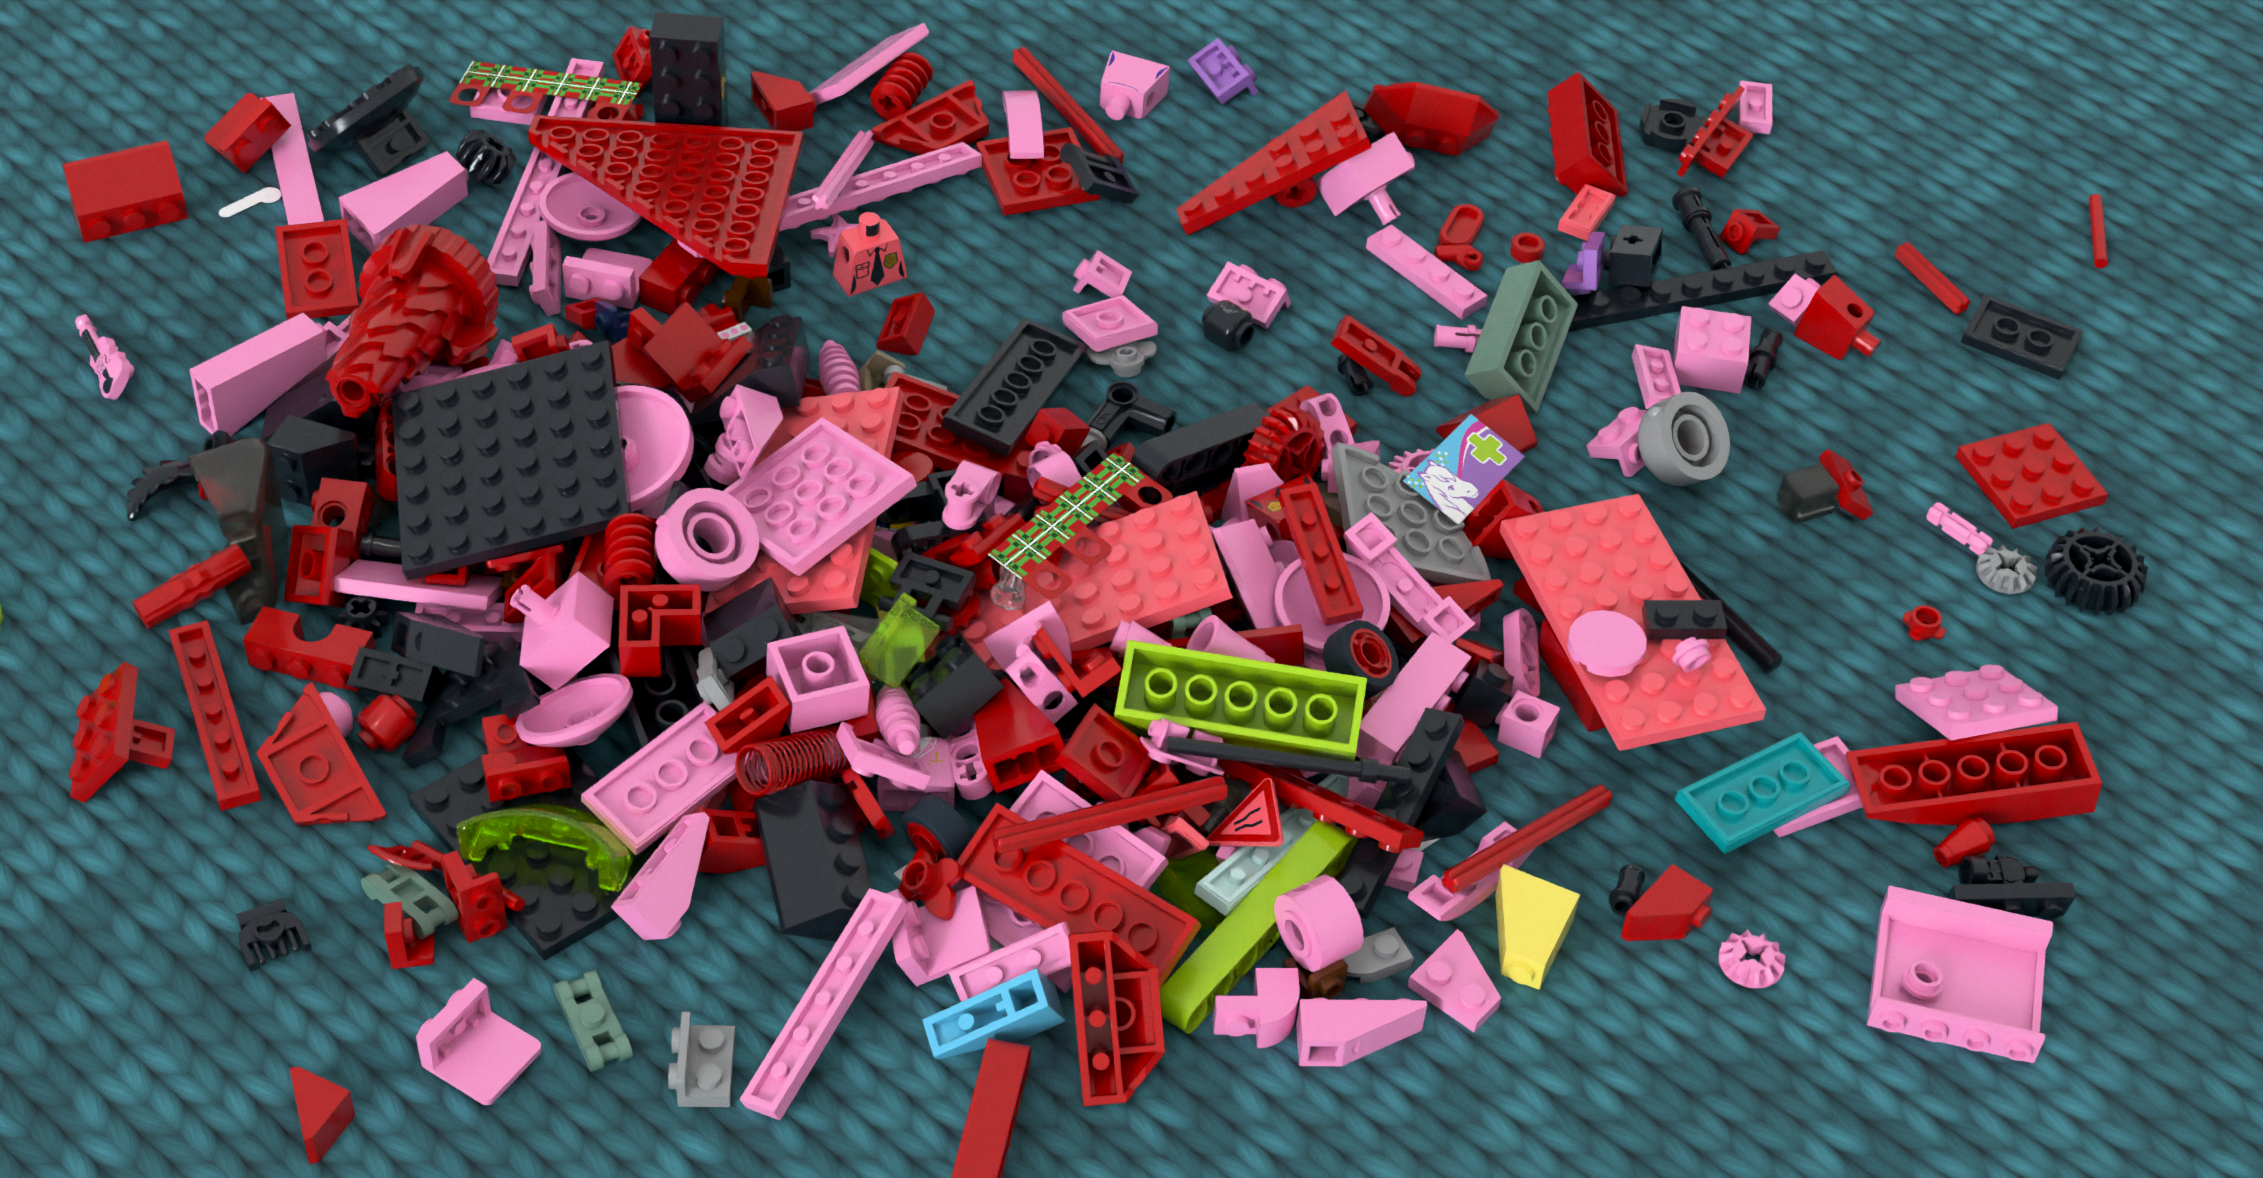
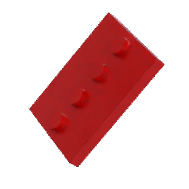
[885,371,1026,487]

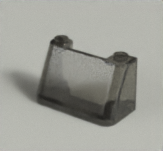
[188,437,289,625]

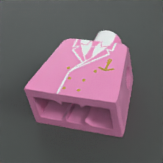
[877,724,955,811]

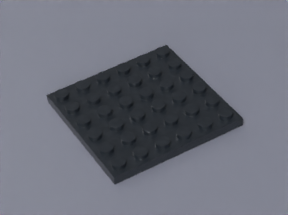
[391,340,632,581]

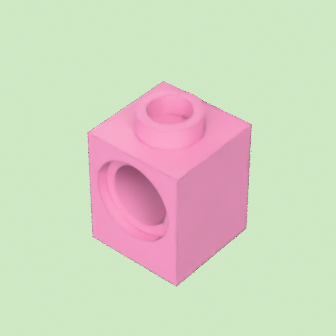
[1495,690,1560,759]

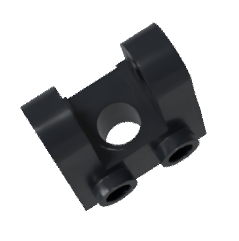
[878,469,987,562]

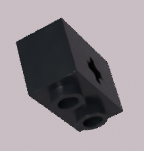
[1604,225,1663,287]

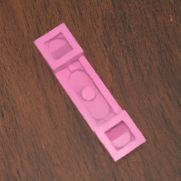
[1002,90,1044,159]
[1343,512,1475,644]
[1408,822,1535,921]

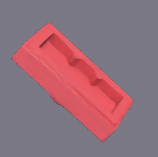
[1557,184,1616,241]

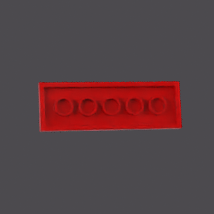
[957,803,1202,990]

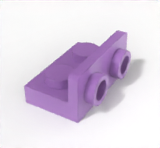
[1187,38,1259,105]
[1562,232,1605,294]

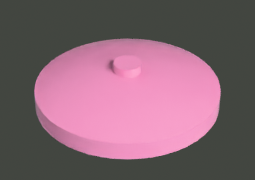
[617,385,694,512]

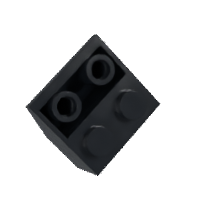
[900,631,1004,739]
[1387,749,1488,842]

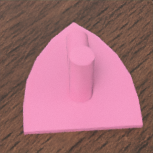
[983,600,1072,698]

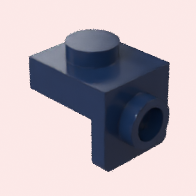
[594,300,636,343]

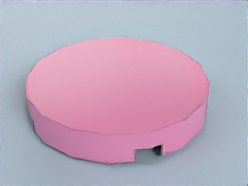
[1567,610,1647,677]

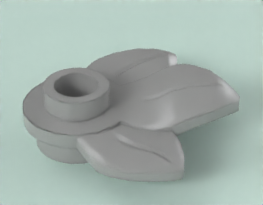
[1086,341,1157,377]

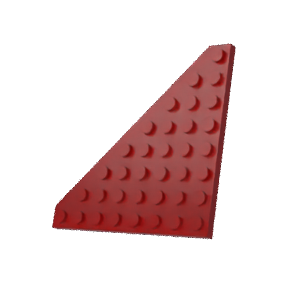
[528,115,803,279]

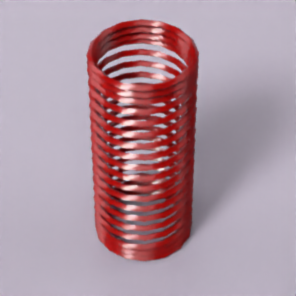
[735,724,851,796]

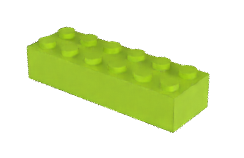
[1114,640,1367,760]

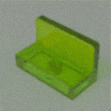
[858,592,940,689]

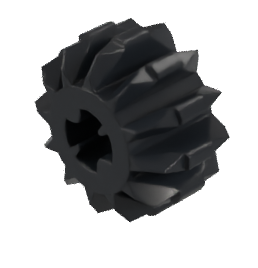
[455,129,516,185]

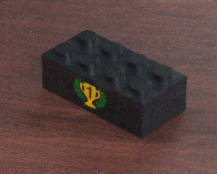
[649,12,729,127]

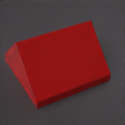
[1436,394,1537,454]
[284,525,353,608]

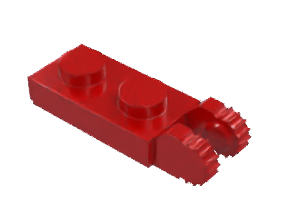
[1331,315,1422,397]

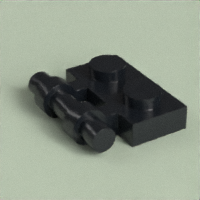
[878,551,977,632]

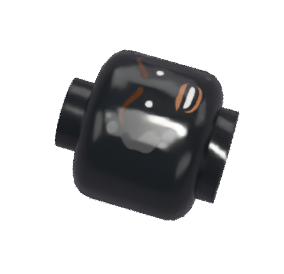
[1202,300,1255,352]

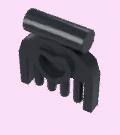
[236,898,312,971]

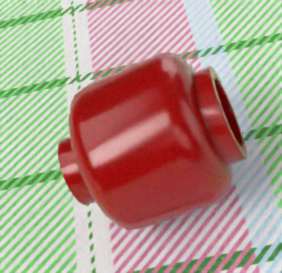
[356,694,418,753]

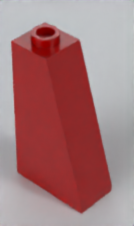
[974,678,1065,793]

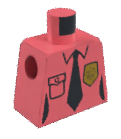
[833,212,907,297]

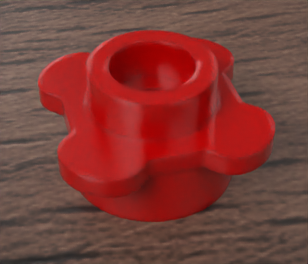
[1902,605,1946,641]

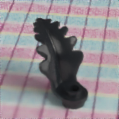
[126,430,237,521]

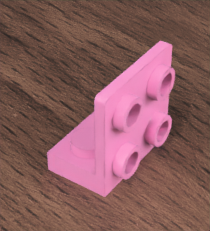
[886,886,992,987]

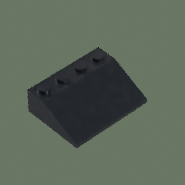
[690,315,811,426]

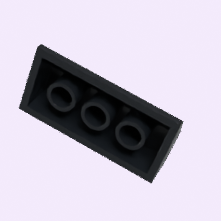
[753,780,872,942]

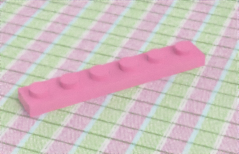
[740,888,909,1121]

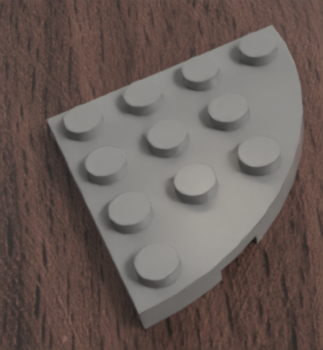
[1331,442,1491,585]

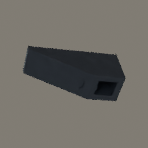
[391,612,488,677]

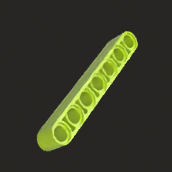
[1160,820,1358,1034]

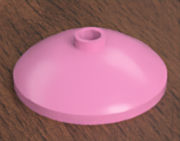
[539,172,642,242]
[1274,553,1390,653]
[515,673,633,747]

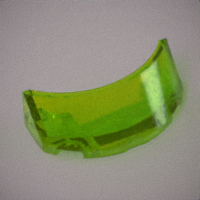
[457,804,633,892]

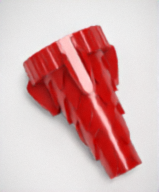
[325,224,499,418]

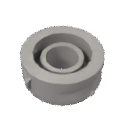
[1638,392,1730,486]

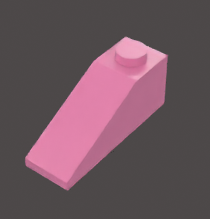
[611,812,710,941]

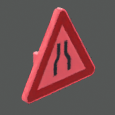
[1207,778,1284,847]

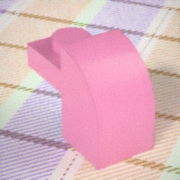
[1213,968,1300,1048]

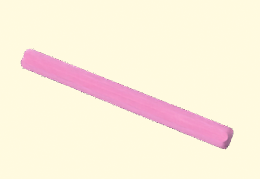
[812,130,875,211]

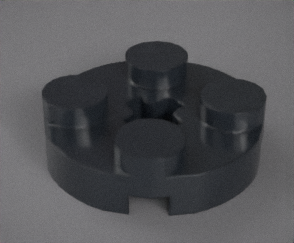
[1639,99,1706,153]

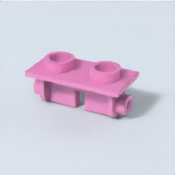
[1140,718,1228,776]

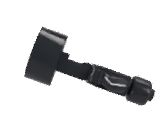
[1959,854,2039,885]

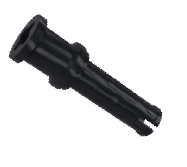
[1672,187,1732,271]

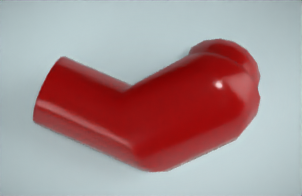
[1434,244,1483,271]

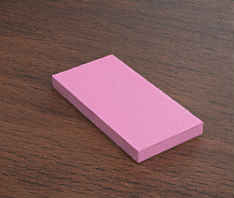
[808,23,929,105]
[334,559,504,611]
[581,701,759,856]

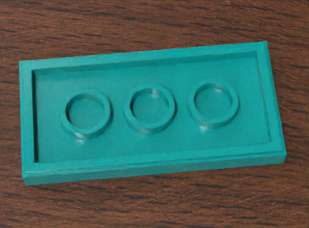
[1675,732,1851,854]

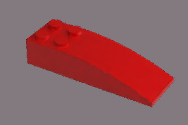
[1845,722,2102,825]

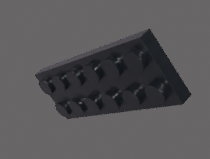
[941,317,1088,457]

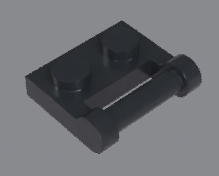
[1060,143,1139,204]

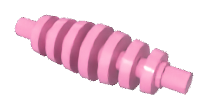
[818,340,860,395]
[876,684,920,755]

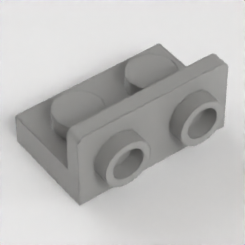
[668,1012,735,1107]

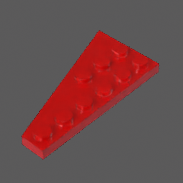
[1176,90,1372,235]

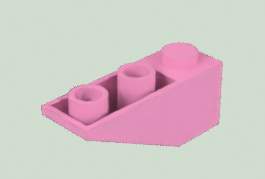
[720,384,783,479]
[1296,998,1427,1067]

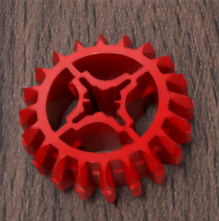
[1241,406,1326,483]

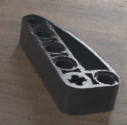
[1130,402,1270,505]

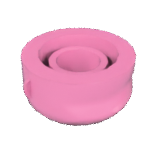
[655,488,759,592]

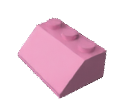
[1211,519,1285,630]

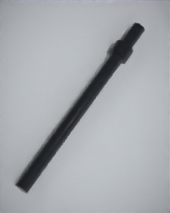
[1166,736,1410,784]

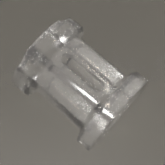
[990,565,1028,610]

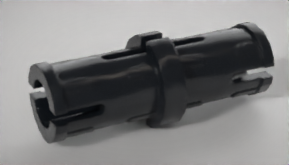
[1744,329,1783,389]

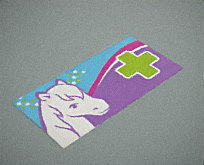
[1403,414,1525,525]

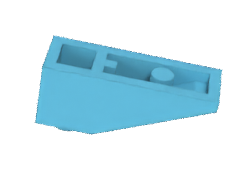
[923,968,1066,1060]

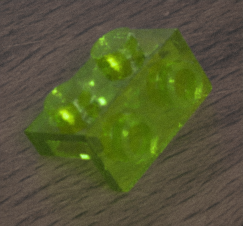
[1156,848,1228,928]

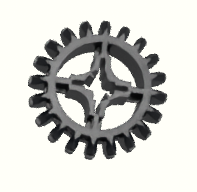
[2044,527,2148,616]

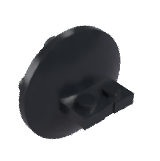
[307,63,431,179]

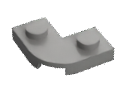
[1342,927,1414,984]

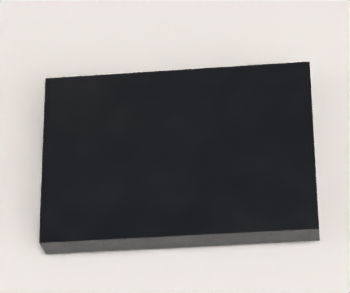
[1961,295,2084,380]

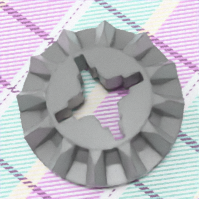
[1976,545,2037,594]

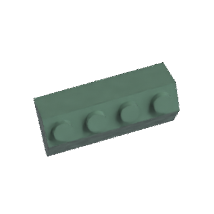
[1464,260,1578,414]

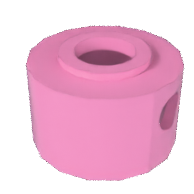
[1274,874,1364,972]

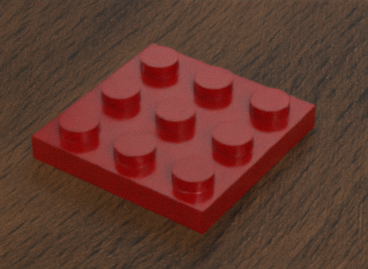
[976,127,1100,216]
[1955,423,2108,529]

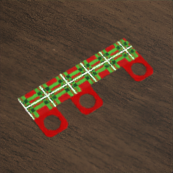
[449,61,643,120]
[988,452,1173,599]

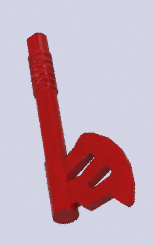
[367,840,525,911]

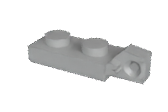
[696,647,735,711]

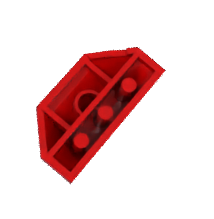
[1364,82,1499,156]
[1068,930,1165,1107]

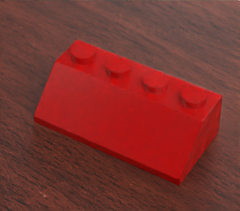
[1547,72,1628,197]

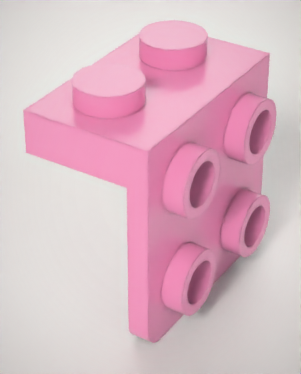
[562,248,652,309]
[416,978,542,1105]

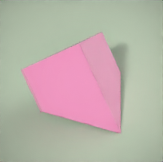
[1221,463,1284,522]

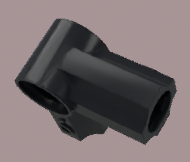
[1086,381,1177,448]

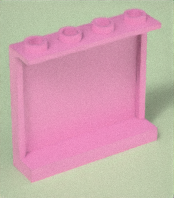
[1867,886,2053,1063]

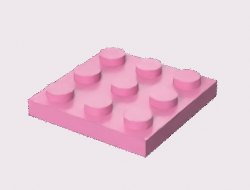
[1895,665,2058,740]

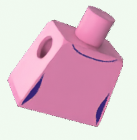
[1100,51,1170,120]

